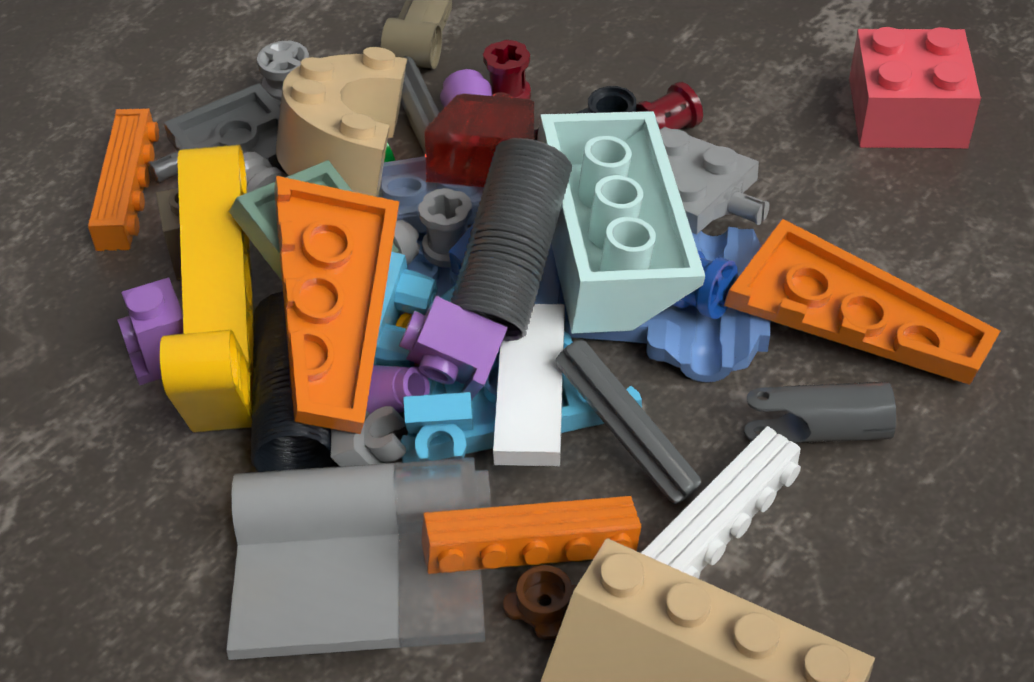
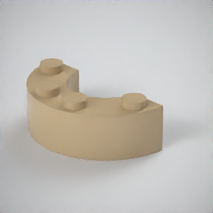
[276,47,407,197]

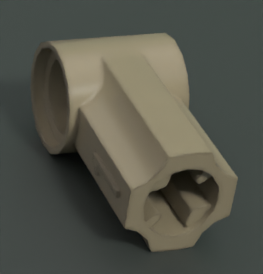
[381,0,453,69]

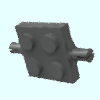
[148,83,283,184]

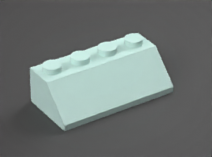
[537,111,705,334]

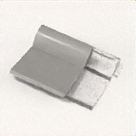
[226,457,491,660]

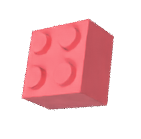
[849,27,981,149]

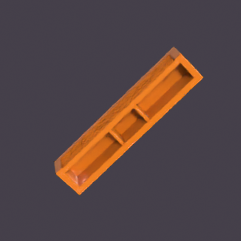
[88,108,159,251]
[421,496,641,574]

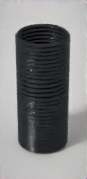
[251,291,335,472]

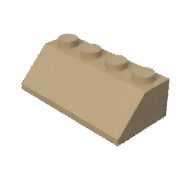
[541,538,875,682]

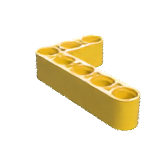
[160,145,254,433]

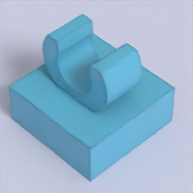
[403,392,473,462]

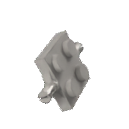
[660,126,769,235]

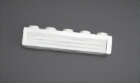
[641,426,801,579]

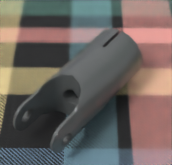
[744,382,896,443]

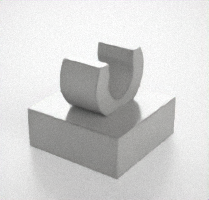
[331,406,406,466]

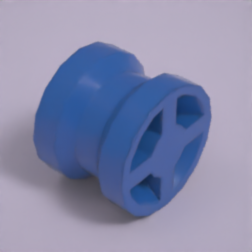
[672,250,738,319]

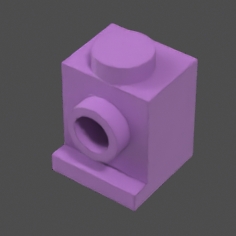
[117,277,184,386]
[399,296,507,401]

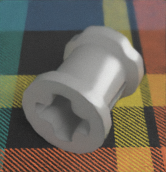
[418,188,472,268]

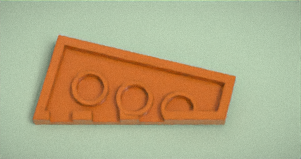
[274,176,400,434]
[724,219,1001,385]

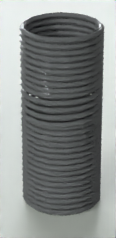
[451,138,572,341]

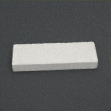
[493,304,565,466]

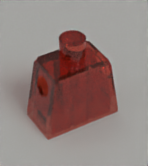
[425,92,534,187]

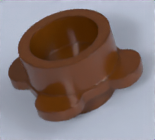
[503,565,577,640]

